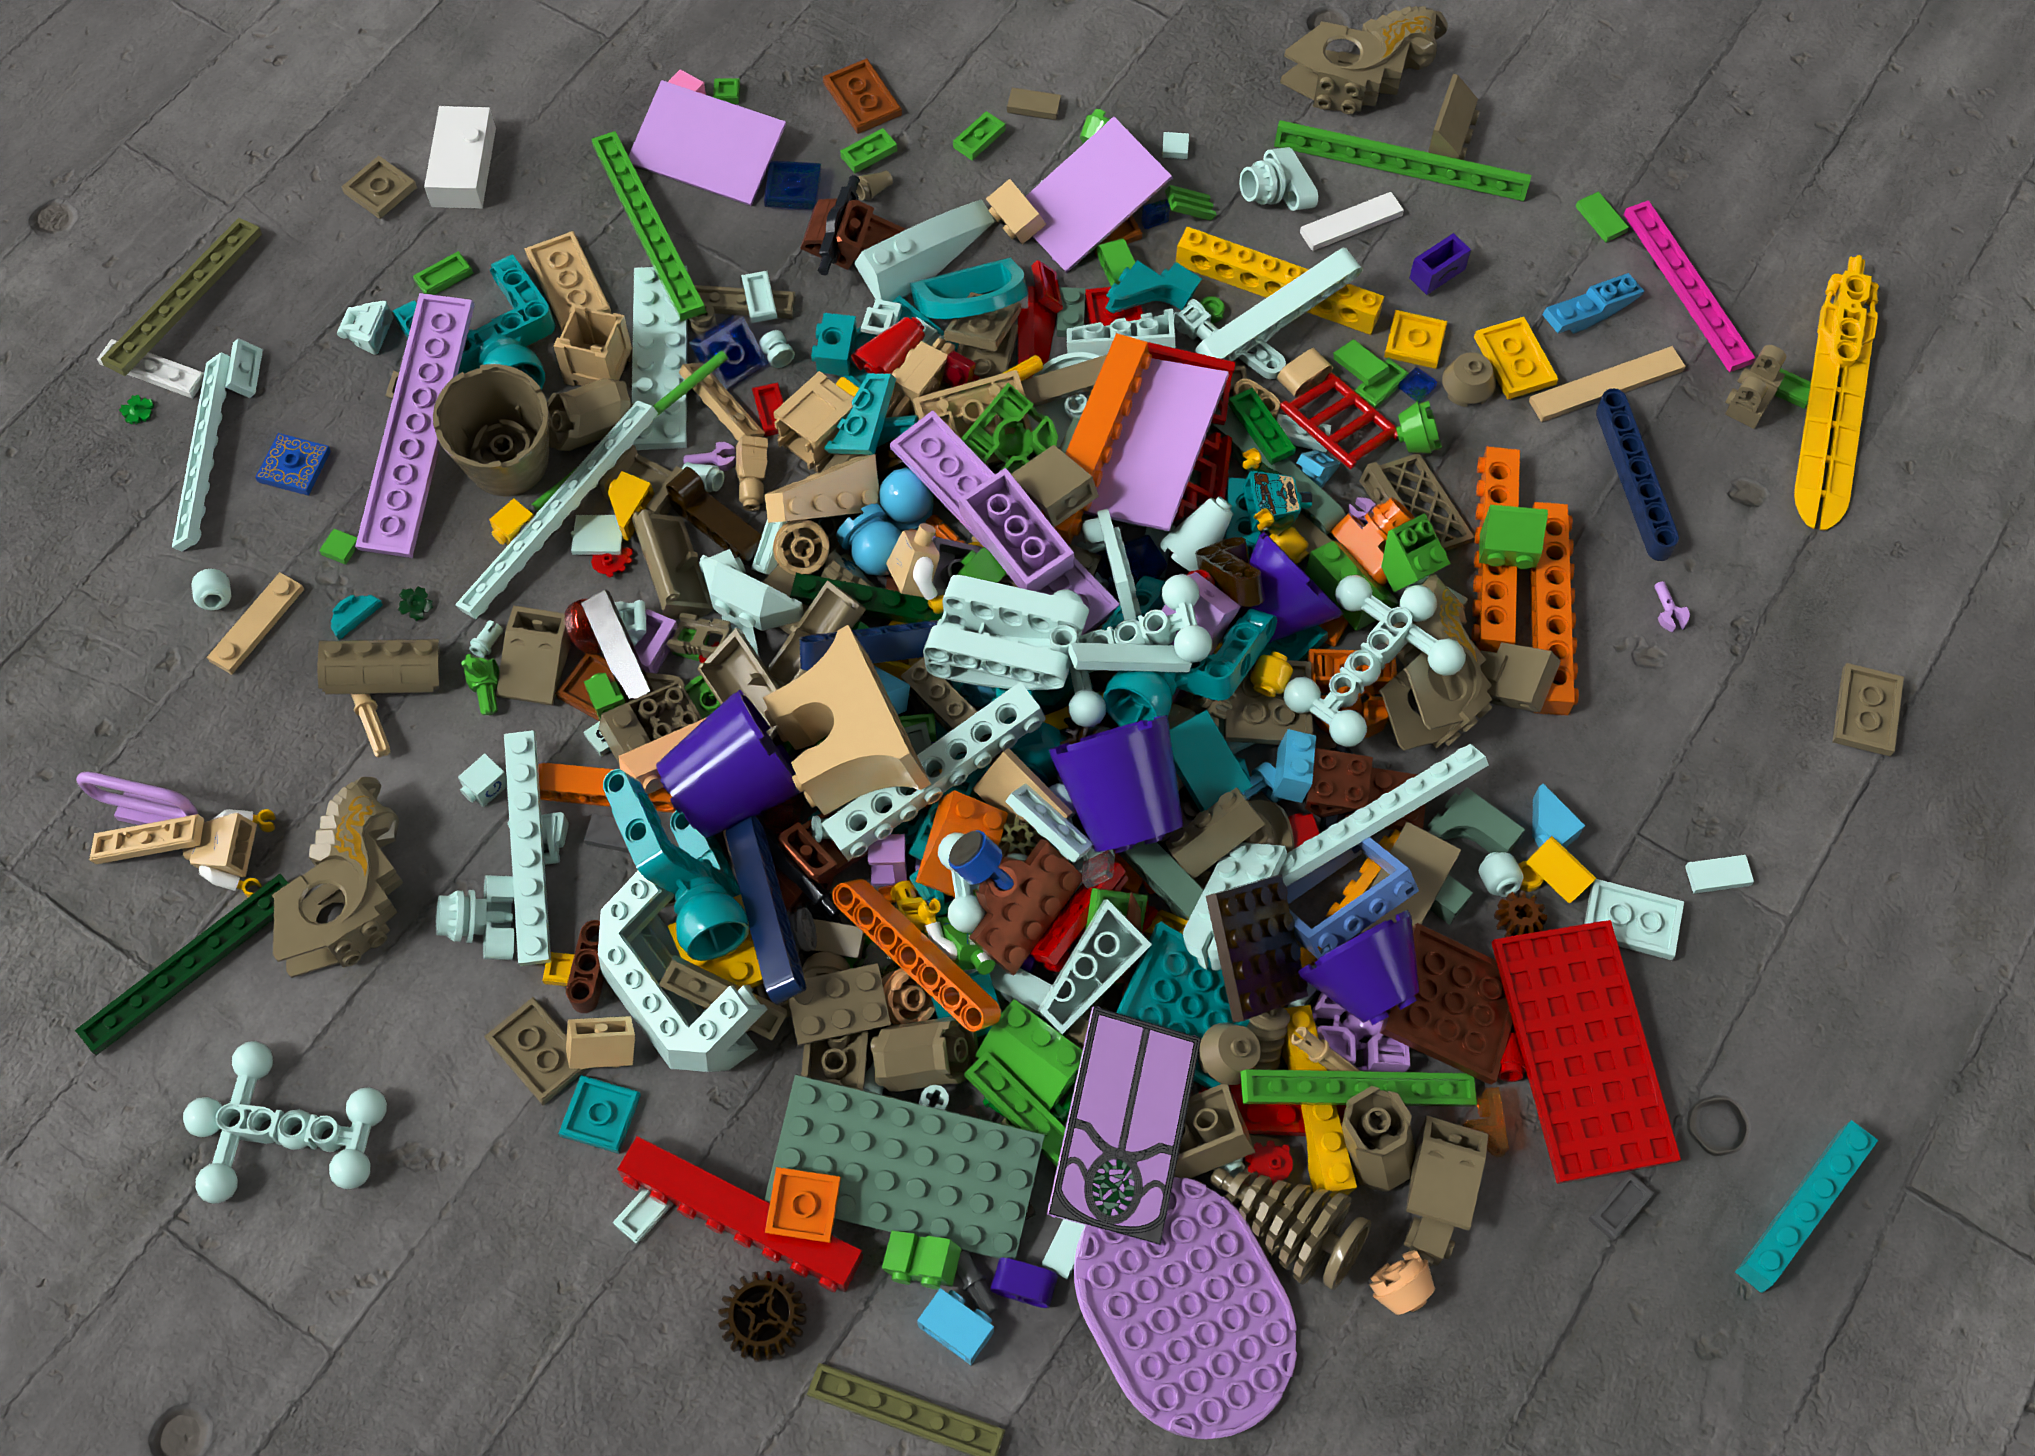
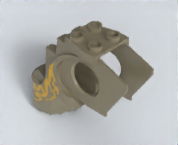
[1280,6,1448,114]
[1379,573,1493,751]
[272,777,403,978]

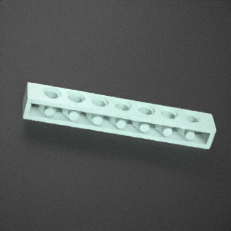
[821,682,1046,861]

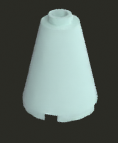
[1159,496,1233,572]

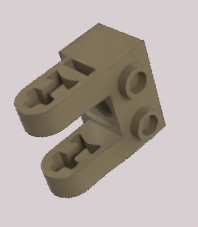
[1725,345,1786,429]

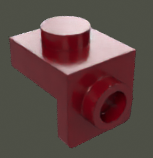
[942,351,979,387]

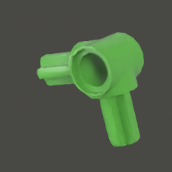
[461,654,500,715]

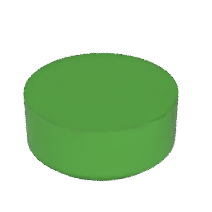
[1200,296,1225,323]

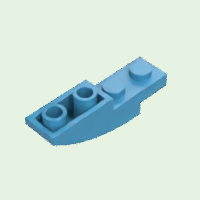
[1542,273,1645,334]

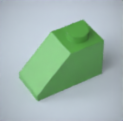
[958,547,1006,583]

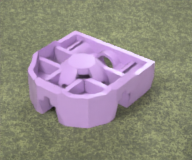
[1311,993,1410,1072]

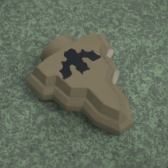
[820,550,875,587]

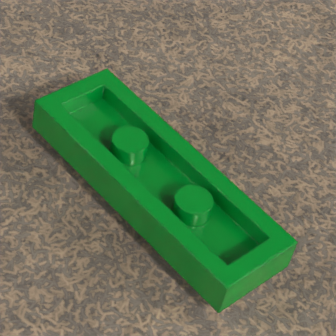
[1228,387,1296,465]

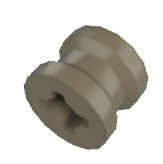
[689,301,716,335]

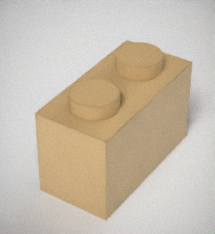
[986,179,1046,245]
[566,1016,635,1069]

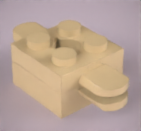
[885,337,955,418]

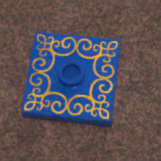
[255,433,331,496]

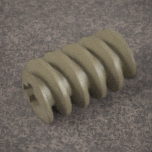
[1247,1006,1290,1070]

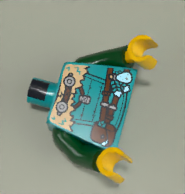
[1243,448,1312,535]

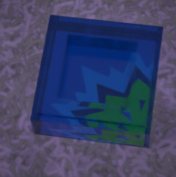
[1141,198,1170,229]
[1398,366,1437,403]

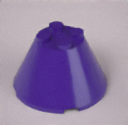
[1237,531,1344,644]
[1298,910,1419,1026]

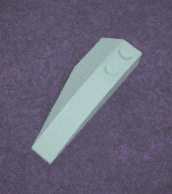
[854,199,995,302]

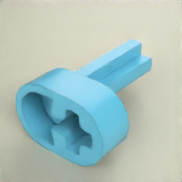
[1243,762,1282,803]

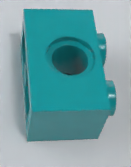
[811,313,857,376]

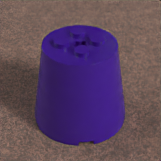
[656,690,804,839]
[1048,715,1183,853]

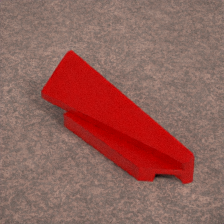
[1018,286,1057,380]

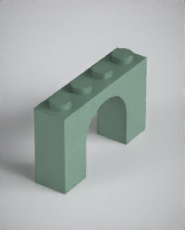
[1428,787,1525,925]

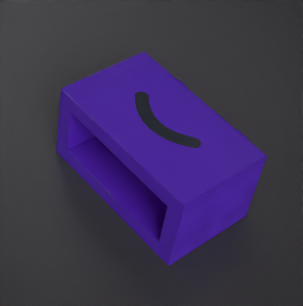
[1409,233,1471,295]

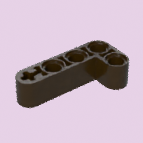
[666,467,762,565]
[1195,537,1265,607]

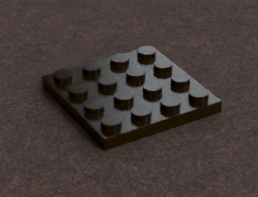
[1206,874,1308,1022]

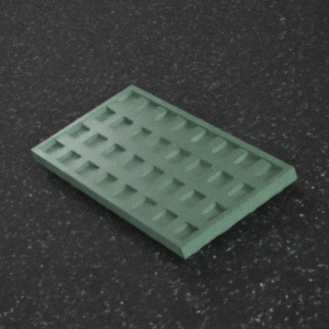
[764,1074,1045,1260]

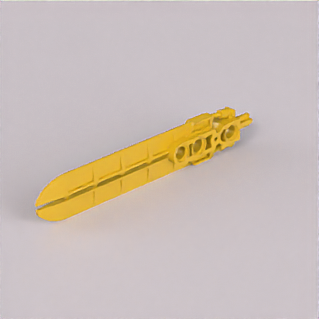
[1794,255,1879,531]

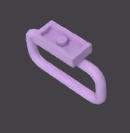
[76,772,198,825]

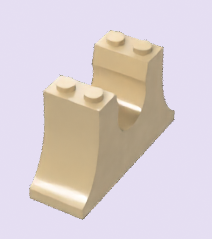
[763,625,931,815]

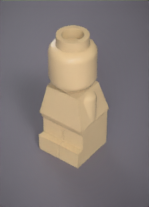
[735,435,768,511]

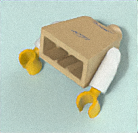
[886,523,944,614]
[183,809,276,898]

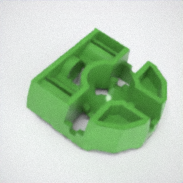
[961,383,1058,474]

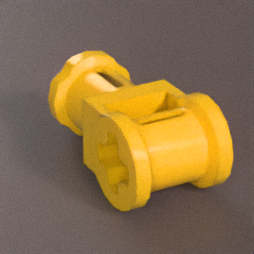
[890,881,930,933]

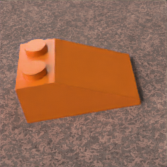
[915,790,1008,898]

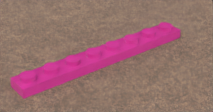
[1624,200,1755,373]

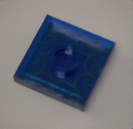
[764,160,822,210]

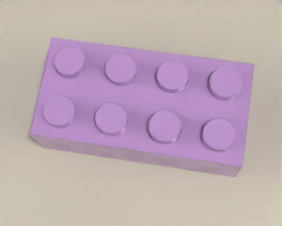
[958,468,1074,592]

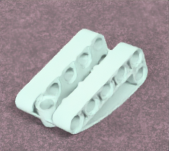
[923,575,1089,690]

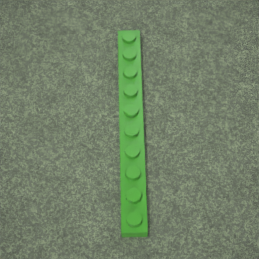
[1274,120,1531,201]
[591,131,706,321]

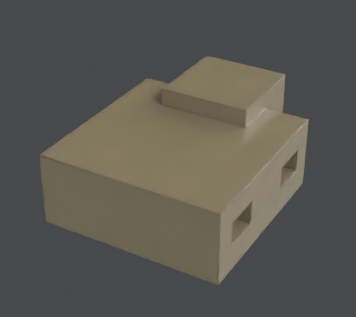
[1480,642,1561,713]

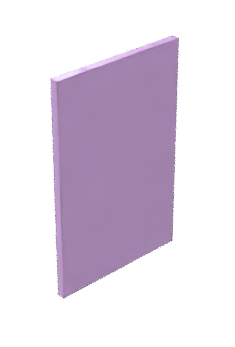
[628,80,786,206]
[1025,117,1173,273]

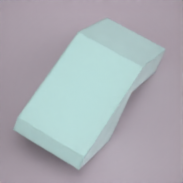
[861,299,902,335]

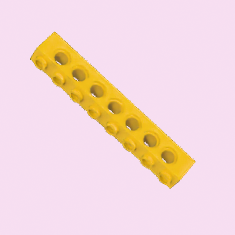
[1175,226,1384,335]

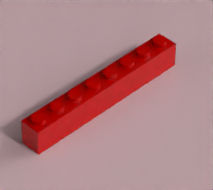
[617,1136,863,1293]

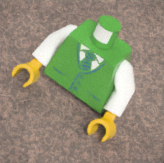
[918,898,997,975]

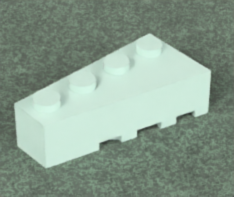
[1067,308,1176,356]
[1038,899,1152,1034]

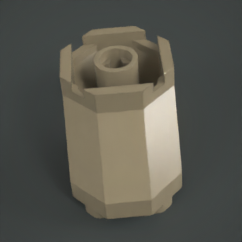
[547,378,633,451]
[871,1016,979,1091]
[1342,1086,1416,1192]

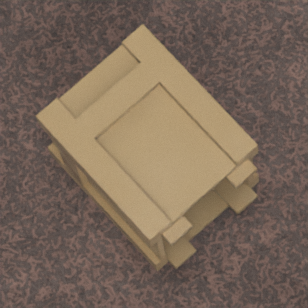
[553,303,633,386]
[774,371,854,473]

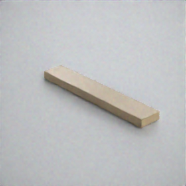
[1529,346,1685,422]

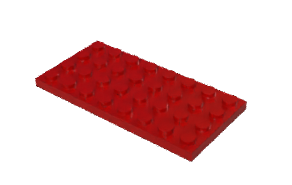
[1491,920,1681,1184]

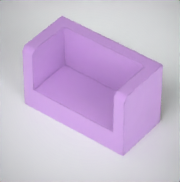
[634,609,678,673]
[868,834,907,886]

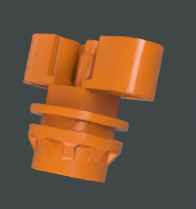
[1331,497,1415,586]

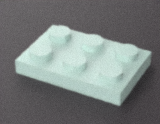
[1584,879,1684,960]

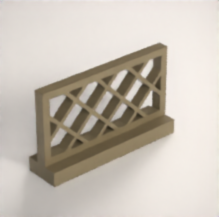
[1359,453,1475,551]

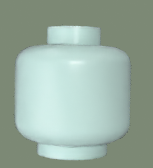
[191,569,232,611]
[1478,852,1524,897]

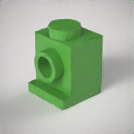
[584,673,625,720]

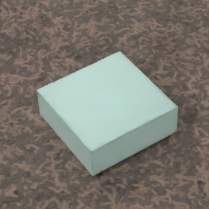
[1162,132,1189,159]

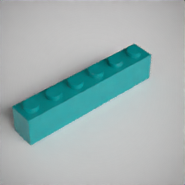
[1735,1120,1878,1293]

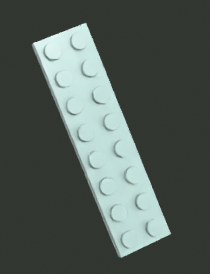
[632,266,688,450]

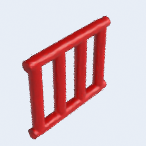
[1280,372,1398,470]

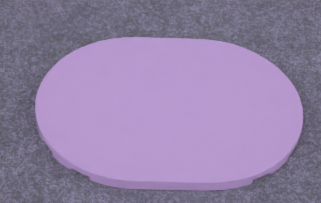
[1074,1177,1297,1439]

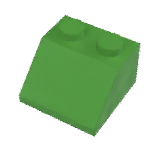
[1479,504,1548,569]

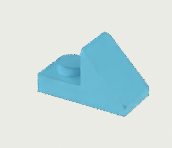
[1297,450,1341,488]

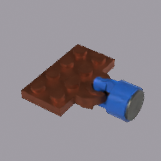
[949,830,1085,976]

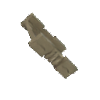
[667,613,732,658]

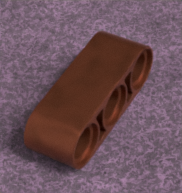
[566,920,604,1013]

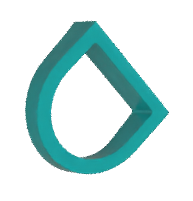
[910,257,1028,319]

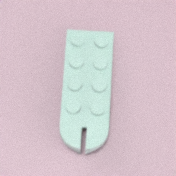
[1082,508,1141,621]
[1183,842,1287,971]

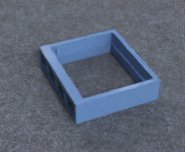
[1287,837,1419,960]

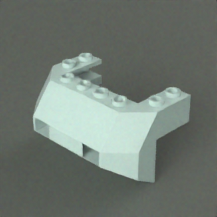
[598,871,768,1072]

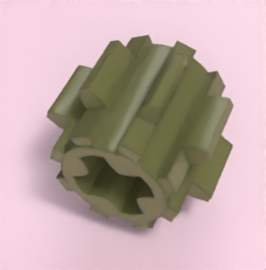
[1001,816,1038,855]

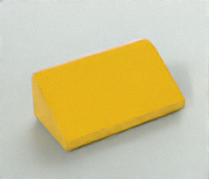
[1526,836,1596,903]

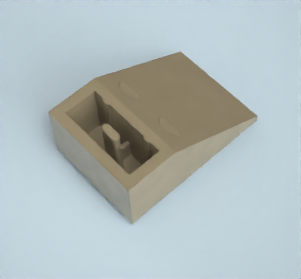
[496,605,575,706]
[598,680,702,765]
[1406,1116,1488,1231]

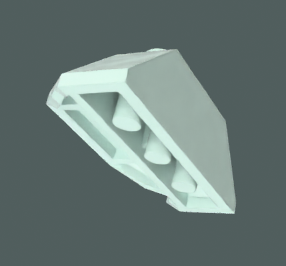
[700,555,804,631]

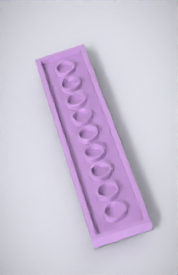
[355,293,475,558]
[890,410,1120,635]

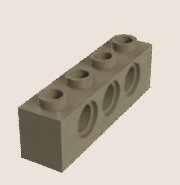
[900,657,992,742]

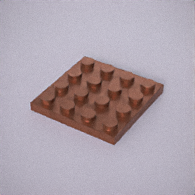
[1380,923,1513,1085]

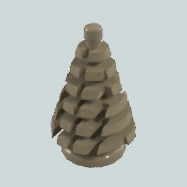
[1211,1168,1371,1290]

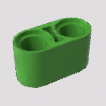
[1097,238,1135,287]

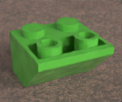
[1381,513,1451,592]

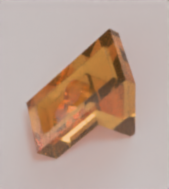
[1463,1087,1509,1158]

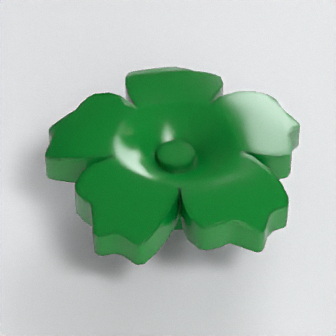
[119,395,154,424]

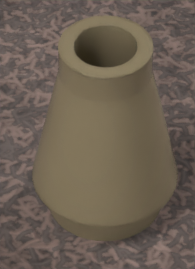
[856,170,893,201]

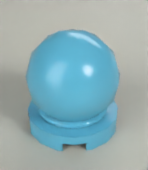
[878,467,934,532]
[836,504,902,576]

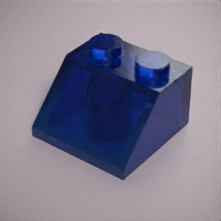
[689,315,769,390]

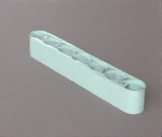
[1195,248,1363,361]

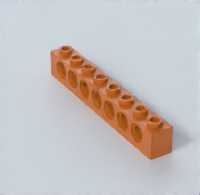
[1471,446,1520,653]
[1530,502,1579,716]

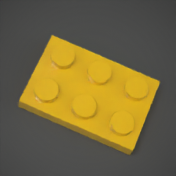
[1474,317,1558,400]

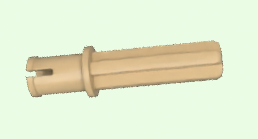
[351,694,390,757]
[1291,1027,1360,1071]

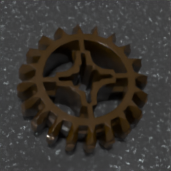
[718,1271,807,1362]

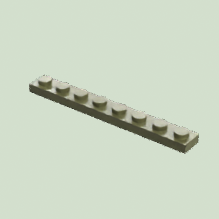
[101,217,262,376]

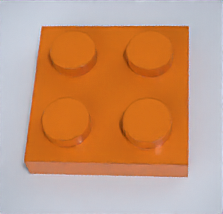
[765,1167,841,1243]

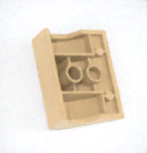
[912,370,1035,467]

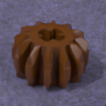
[1494,890,1547,937]

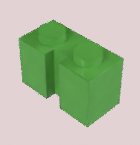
[882,1230,961,1289]

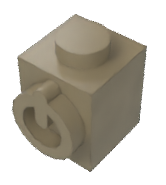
[1404,1216,1455,1267]

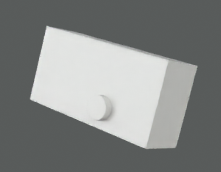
[424,106,496,209]

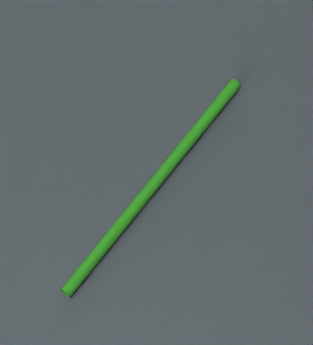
[531,351,728,512]

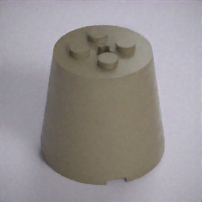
[433,364,549,496]

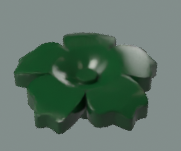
[398,586,433,621]

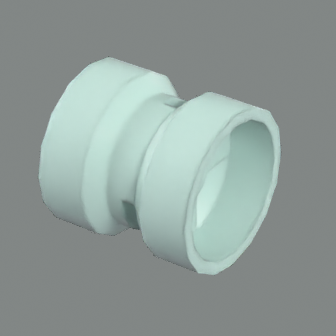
[759,330,795,368]

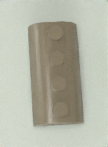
[632,509,714,619]
[767,580,866,688]
[698,628,784,746]
[317,639,440,694]

